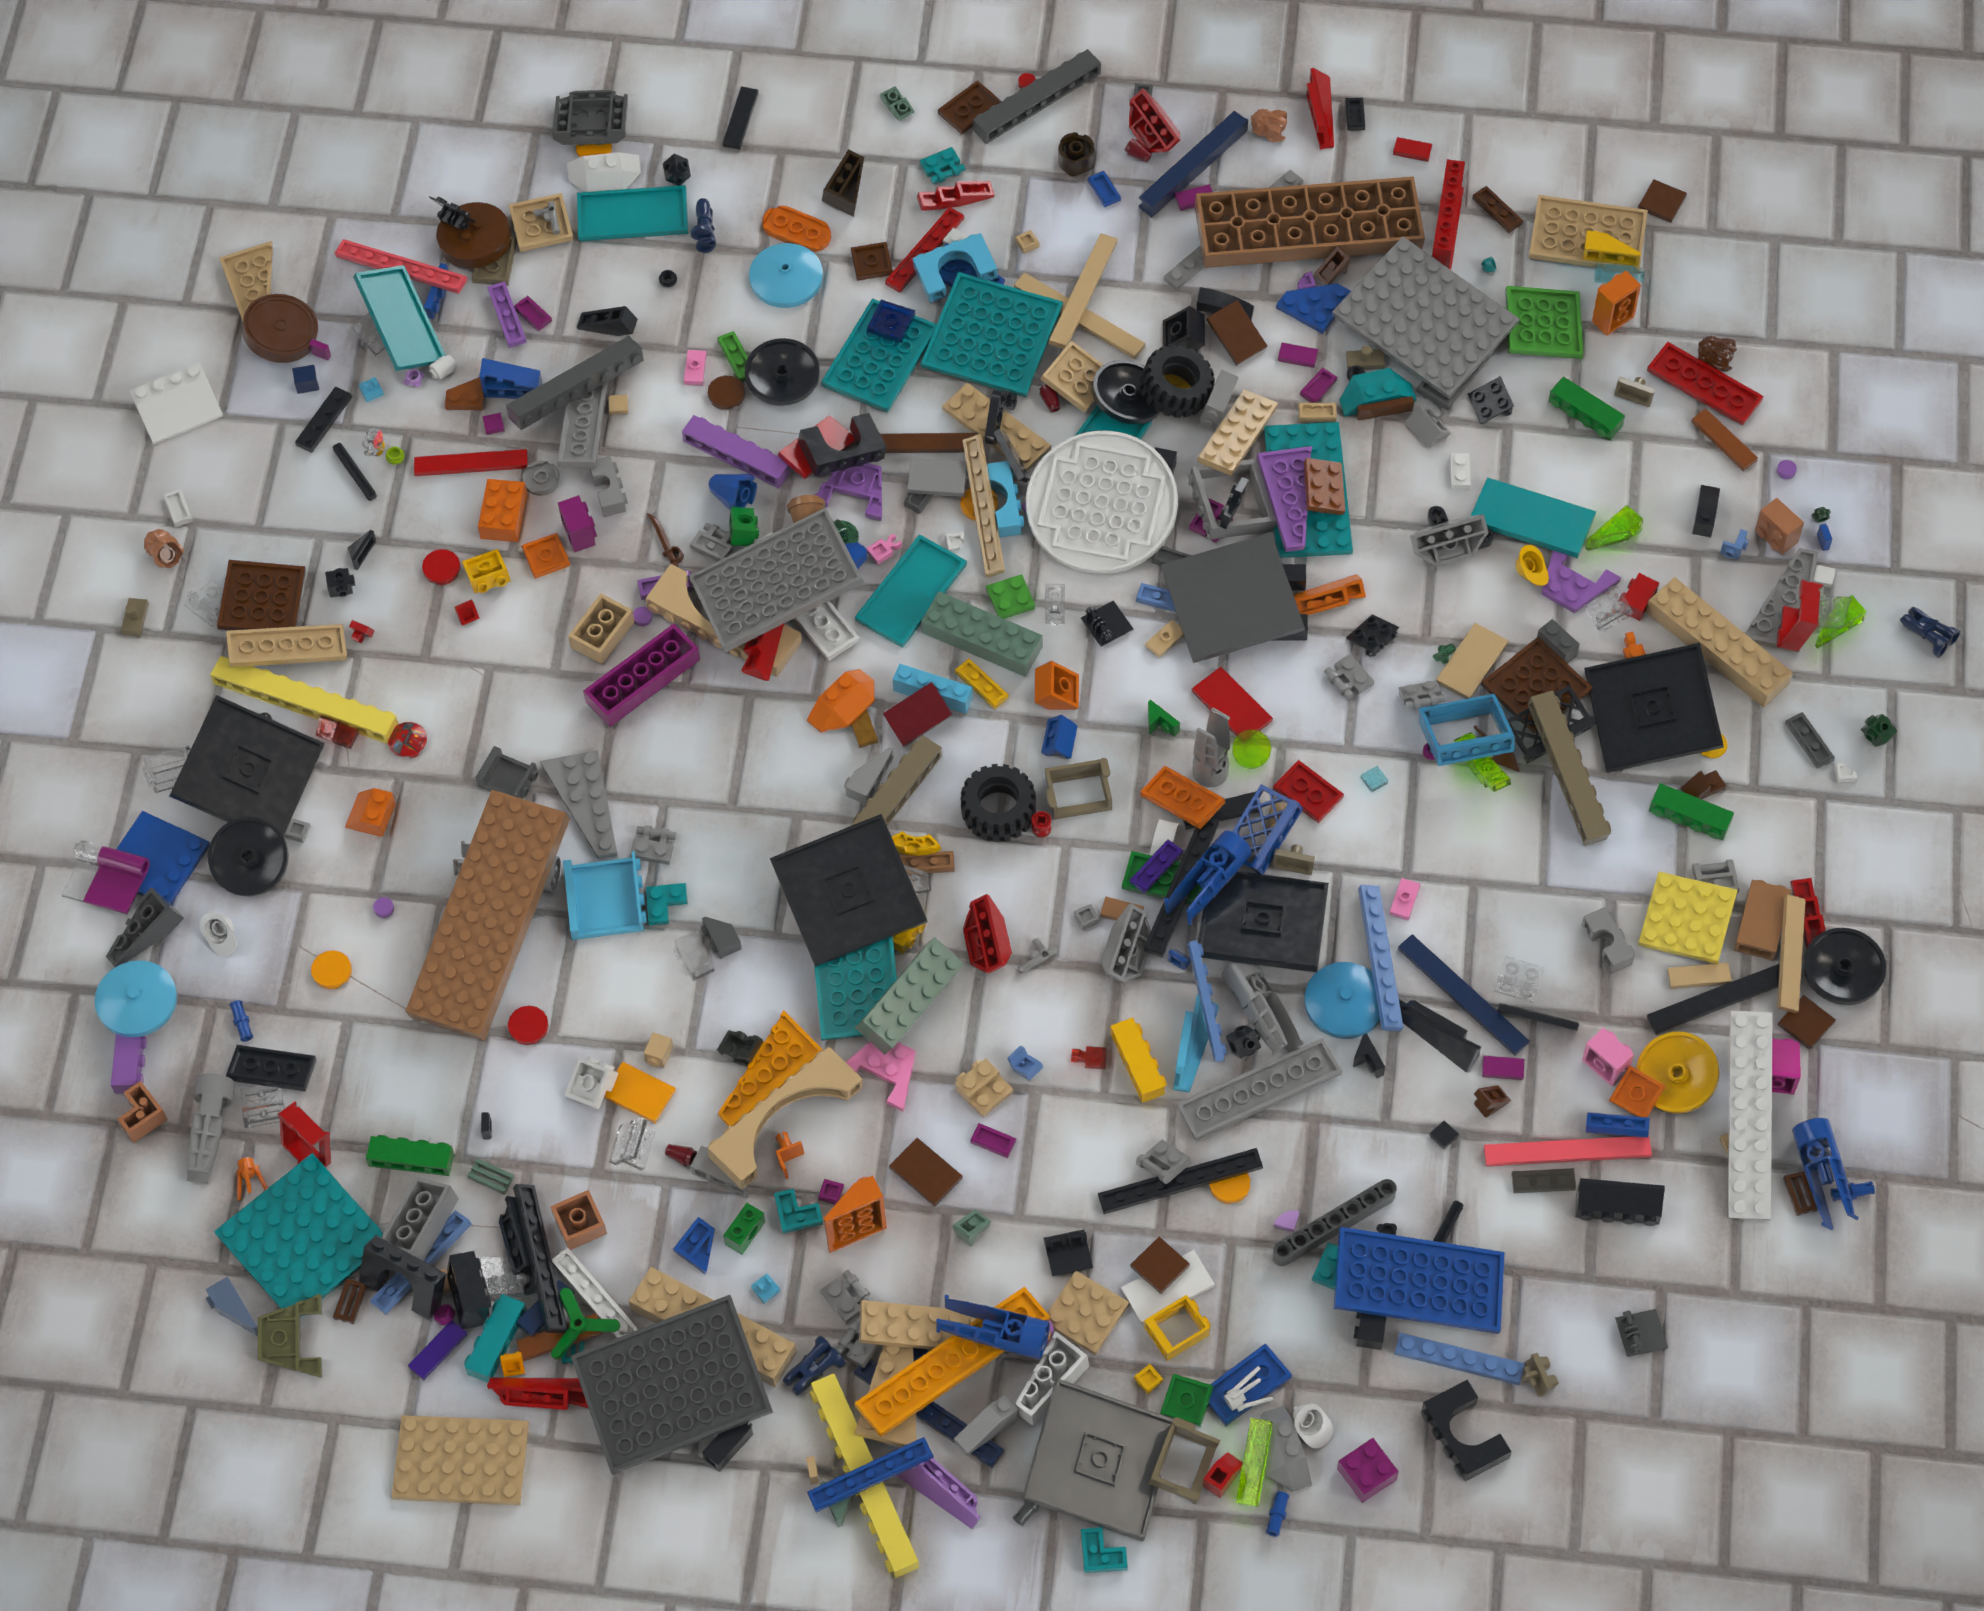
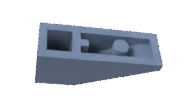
[205,1277,258,1336]

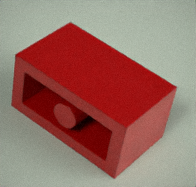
[1618,573,1660,621]

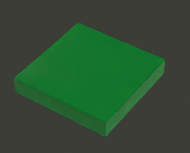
[1160,1374,1214,1427]

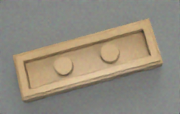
[1667,963,1732,989]

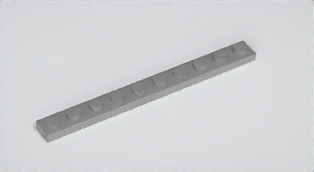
[1163,170,1303,291]

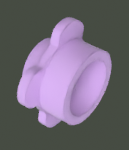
[403,369,424,387]

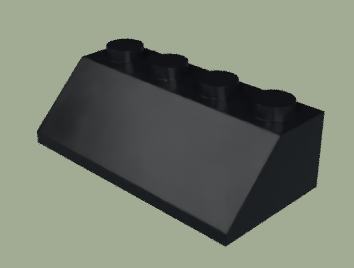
[1575,1178,1665,1226]

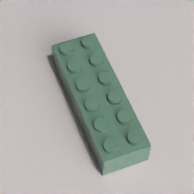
[921,592,1043,677]
[855,937,964,1055]

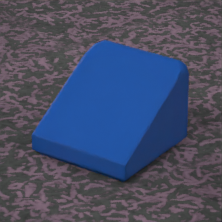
[1168,949,1191,970]

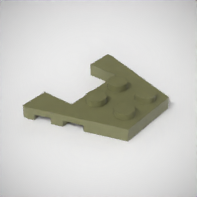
[257,1294,322,1378]

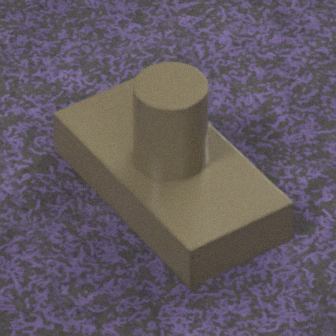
[1346,345,1385,371]
[1614,377,1655,407]
[121,598,149,636]
[1272,844,1315,875]

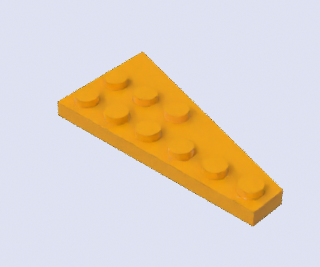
[718,1010,824,1127]

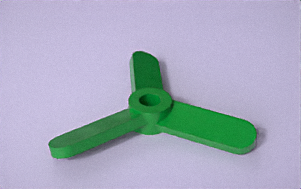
[551,1288,621,1360]

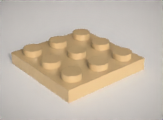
[509,193,574,252]
[1040,340,1103,413]
[1047,1271,1129,1355]

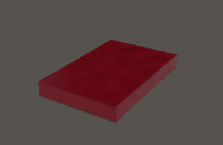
[883,682,953,747]

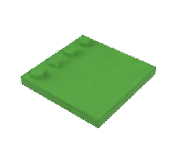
[1505,286,1583,359]

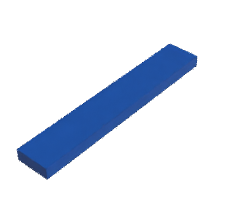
[807,1437,934,1513]

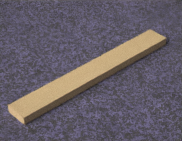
[1049,233,1118,349]
[1014,272,1145,359]
[962,434,1005,578]

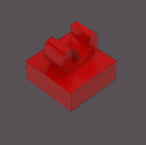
[454,599,480,626]
[349,620,375,644]

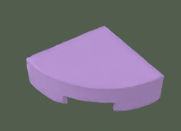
[1274,1211,1300,1233]

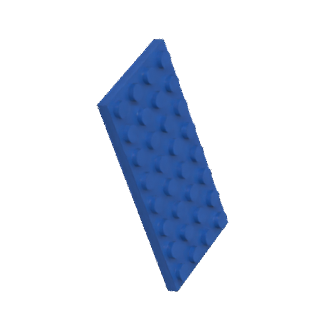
[1333,1227,1505,1334]

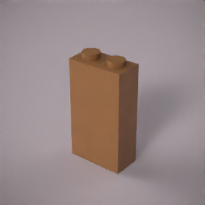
[1734,880,1791,961]

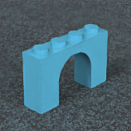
[912,233,998,303]

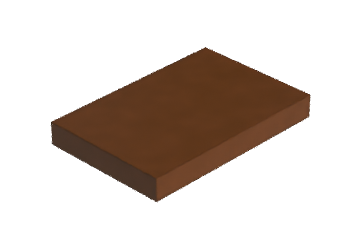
[938,80,1002,135]
[1206,300,1267,366]
[889,1138,963,1207]

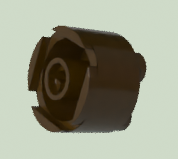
[1058,132,1094,177]

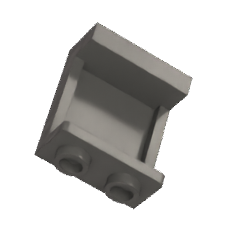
[475,746,538,799]

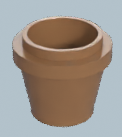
[787,495,825,523]

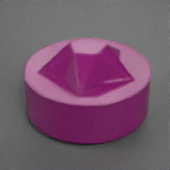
[434,1304,456,1325]

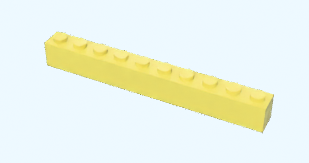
[210,656,398,744]
[809,1373,919,1578]

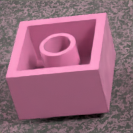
[1582,1028,1634,1087]

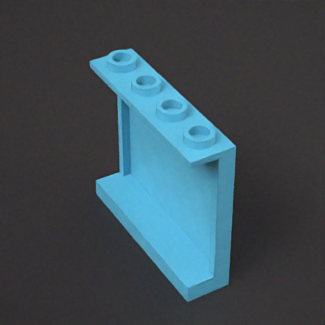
[563,851,647,940]

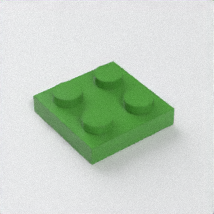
[986,574,1035,619]

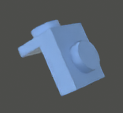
[1720,529,1749,560]
[1007,1046,1043,1081]

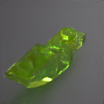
[1454,732,1511,792]

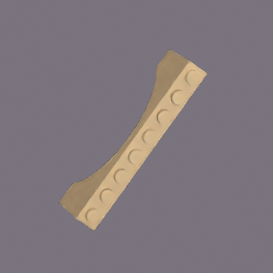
[646,564,802,677]
[708,1047,863,1190]

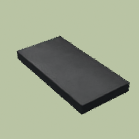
[226,1045,316,1092]

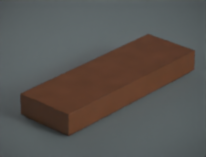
[1472,186,1523,233]
[1356,396,1414,420]

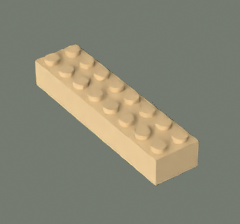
[1646,577,1793,708]
[629,1267,797,1387]

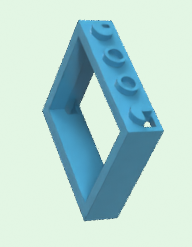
[1419,694,1515,766]

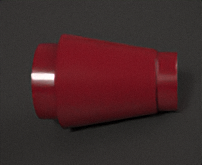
[1124,138,1152,163]
[1039,384,1060,413]
[665,1144,697,1167]

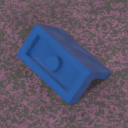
[1041,714,1078,759]

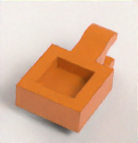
[1623,631,1646,659]

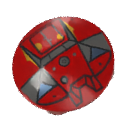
[388,722,427,758]

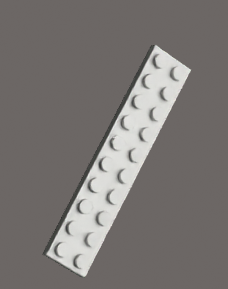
[1728,1011,1772,1220]

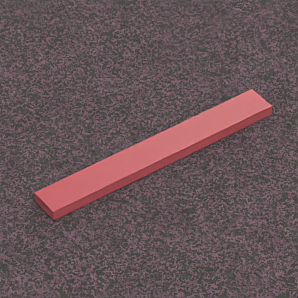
[335,239,468,294]
[1484,1135,1652,1166]

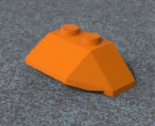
[807,669,875,733]

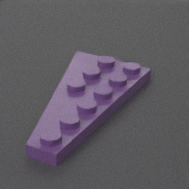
[1256,446,1312,552]

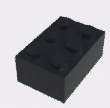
[446,1251,491,1329]

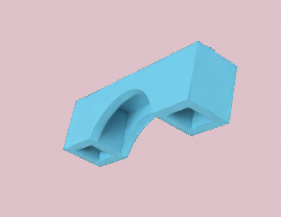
[987,461,1024,538]
[892,663,973,714]

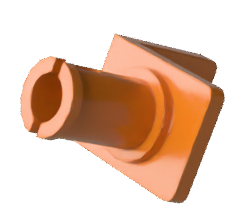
[775,1132,804,1179]

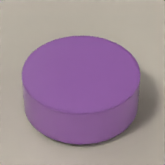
[1777,460,1797,479]
[633,607,652,627]
[373,897,394,918]

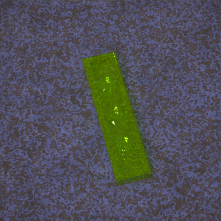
[1236,1418,1273,1507]

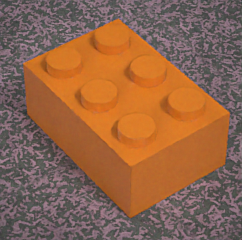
[1592,271,1641,336]
[478,479,527,542]

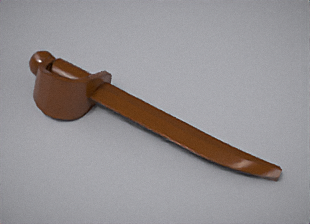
[647,513,684,567]

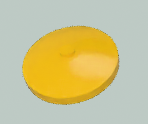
[1636,1032,1720,1114]

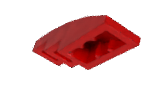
[917,181,995,211]
[1790,878,1826,948]

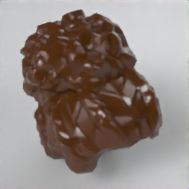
[1698,335,1737,372]

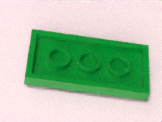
[1122,851,1203,905]

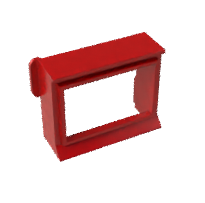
[1776,579,1824,652]
[277,1101,331,1167]

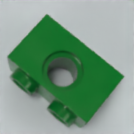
[729,507,759,546]
[723,1202,765,1255]

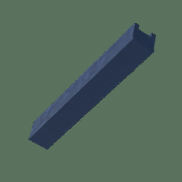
[1139,111,1248,218]

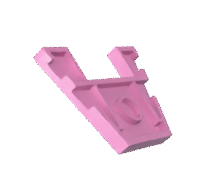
[846,1042,916,1112]

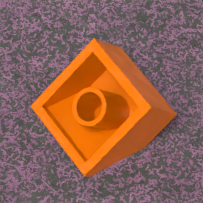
[1034,661,1079,710]
[345,788,396,837]

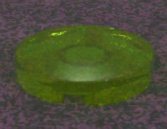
[1232,729,1271,769]

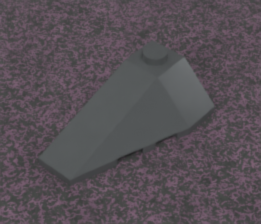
[106,887,184,967]

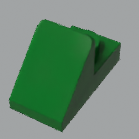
[1148,699,1180,737]

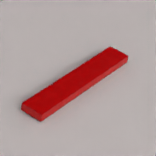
[885,207,964,293]
[414,449,528,476]

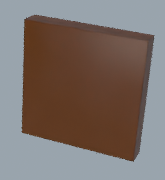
[1638,179,1687,223]
[851,242,893,281]
[1778,995,1836,1050]
[1130,1236,1190,1294]

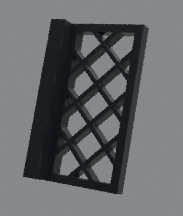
[1507,685,1596,764]

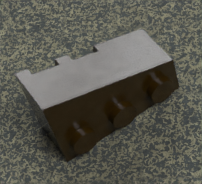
[822,149,864,217]

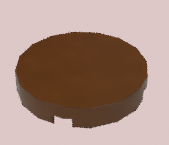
[708,375,745,410]

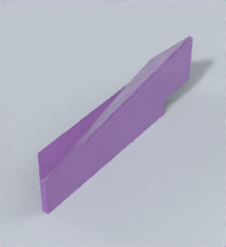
[896,1458,981,1529]

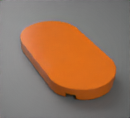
[762,205,831,252]

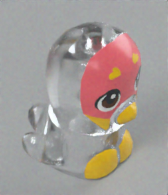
[362,428,385,456]

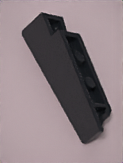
[1399,999,1481,1072]
[498,1196,537,1295]

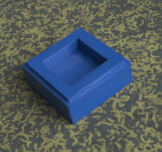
[1817,524,1833,551]

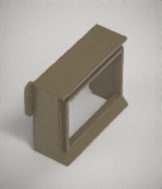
[1045,758,1112,820]
[1148,1417,1220,1504]

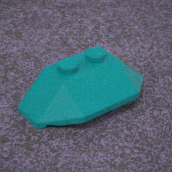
[1339,368,1417,417]

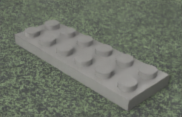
[557,382,608,467]

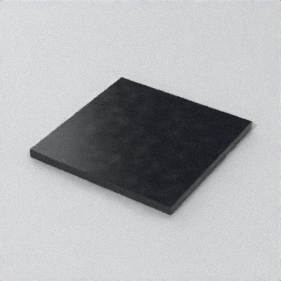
[1584,643,1724,773]
[169,695,325,836]
[770,814,928,967]
[1198,871,1329,973]

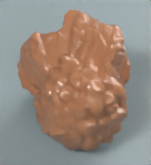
[1251,109,1287,142]
[144,529,184,568]

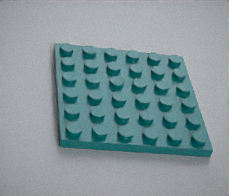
[921,272,1063,398]
[214,1153,384,1317]

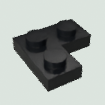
[1219,477,1249,529]

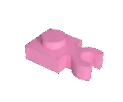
[866,534,902,565]

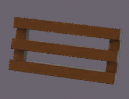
[1783,1171,1817,1216]
[333,1279,367,1324]

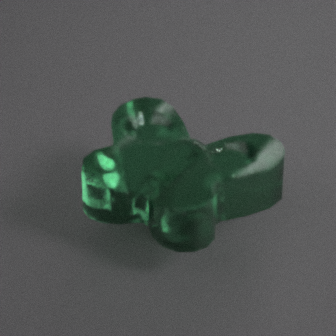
[1433,643,1456,664]

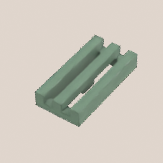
[467,1158,514,1194]

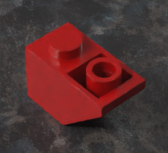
[1203,1452,1245,1499]

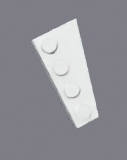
[1015,1331,1089,1427]

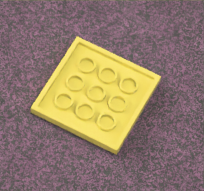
[1638,871,1737,964]

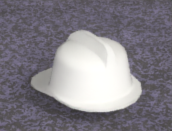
[199,913,237,957]
[1292,1403,1333,1449]

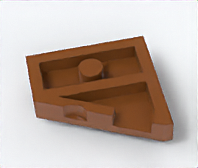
[445,377,484,410]

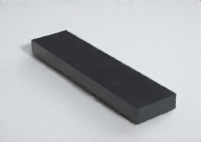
[723,86,759,150]
[1183,792,1259,830]
[1497,1003,1579,1031]

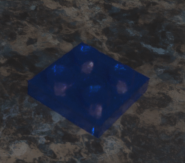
[867,299,916,343]

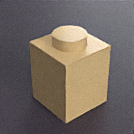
[644,1032,673,1067]

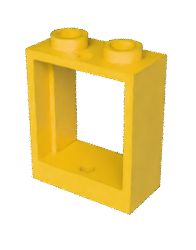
[1144,1295,1211,1361]

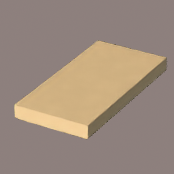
[1436,623,1509,699]

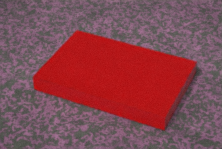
[1273,760,1344,824]

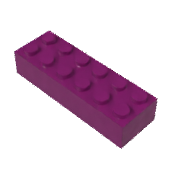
[583,624,700,727]

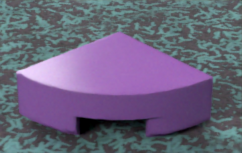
[1297,271,1316,290]

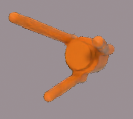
[236,1157,268,1201]

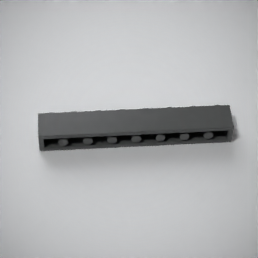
[973,49,1101,144]
[506,336,644,430]

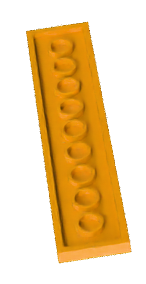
[855,1286,1050,1437]

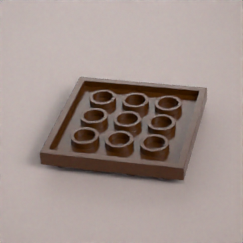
[217,560,306,631]
[1481,637,1593,735]

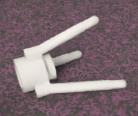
[1224,1367,1273,1412]

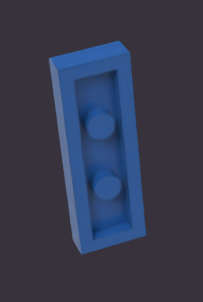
[424,263,449,319]
[1586,1112,1650,1138]

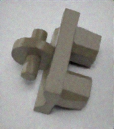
[1521,1353,1559,1397]

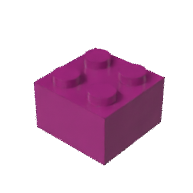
[558,495,597,553]
[1337,1438,1399,1503]

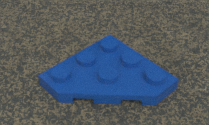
[1276,283,1351,334]

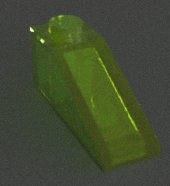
[1585,505,1643,551]
[1815,595,1867,649]

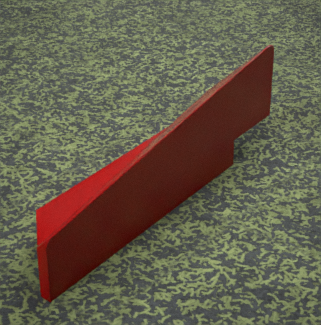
[1306,68,1334,150]
[741,623,785,681]
[487,1377,588,1410]

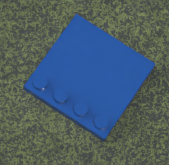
[117,811,210,904]

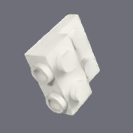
[564,1056,619,1109]

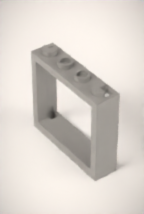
[1188,458,1277,540]

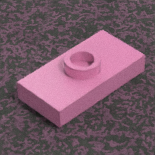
[684,350,707,385]
[1389,878,1421,921]

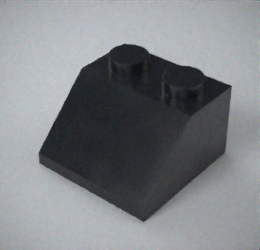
[1163,306,1205,351]

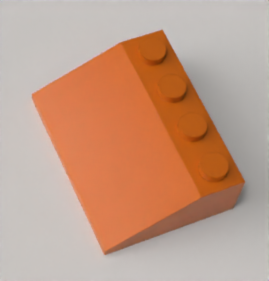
[824,1175,887,1253]

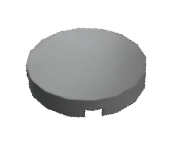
[522,461,560,496]

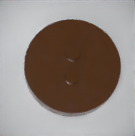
[436,202,511,269]
[242,294,318,363]

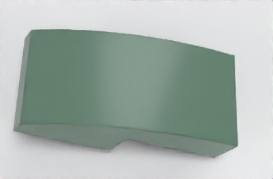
[880,86,915,121]

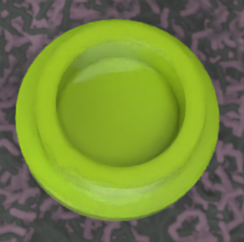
[386,446,405,465]

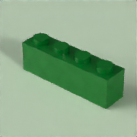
[1548,376,1625,440]
[1649,783,1734,841]
[366,1135,454,1176]

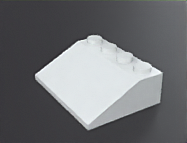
[130,363,224,445]

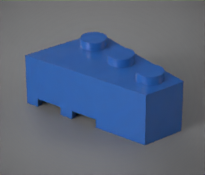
[479,358,542,399]

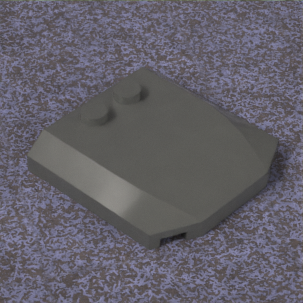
[552,90,628,145]

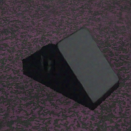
[1353,1033,1385,1078]

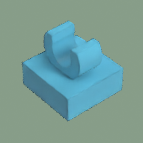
[358,377,384,402]
[751,1273,780,1304]

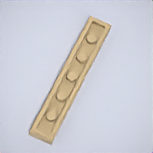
[1777,894,1805,1013]

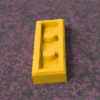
[955,658,1009,710]

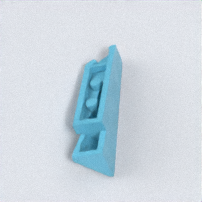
[1173,994,1219,1092]

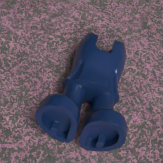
[691,198,716,253]
[1900,607,1961,658]
[782,1335,846,1396]

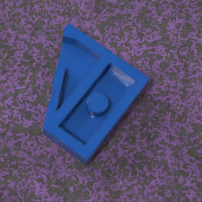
[673,1217,715,1274]

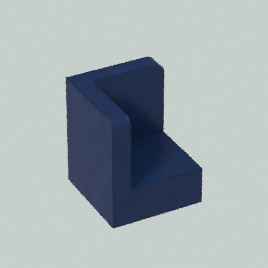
[292,365,319,394]

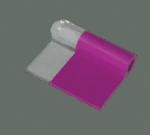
[61,840,150,914]

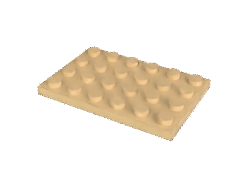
[1529,195,1648,274]
[392,1415,529,1505]

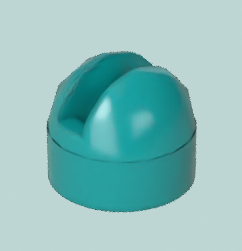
[1481,257,1497,273]

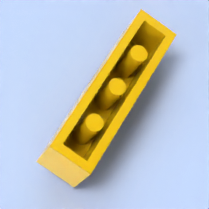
[1110,1017,1167,1103]

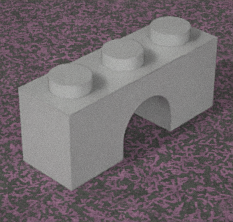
[589,456,628,517]
[1582,907,1635,974]

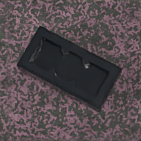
[1345,97,1366,131]

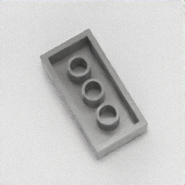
[381,1177,459,1261]

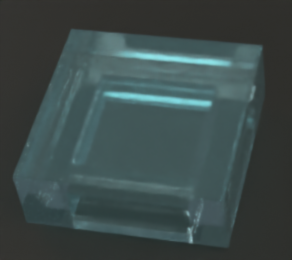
[1361,766,1388,793]

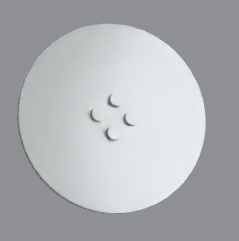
[1026,431,1178,574]

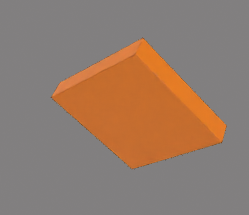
[521,533,571,579]
[1609,1065,1666,1118]

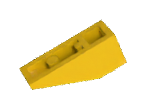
[1583,231,1641,266]

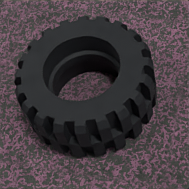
[1139,345,1215,418]
[960,764,1036,842]

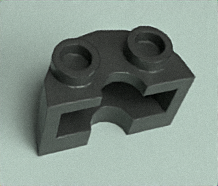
[717,1030,763,1066]

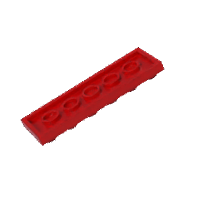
[1647,341,1764,426]

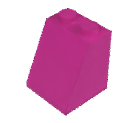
[1772,1037,1801,1095]

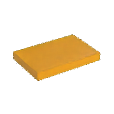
[604,1062,676,1124]

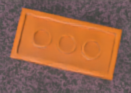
[1140,765,1225,829]

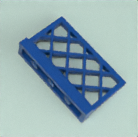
[1232,784,1303,874]

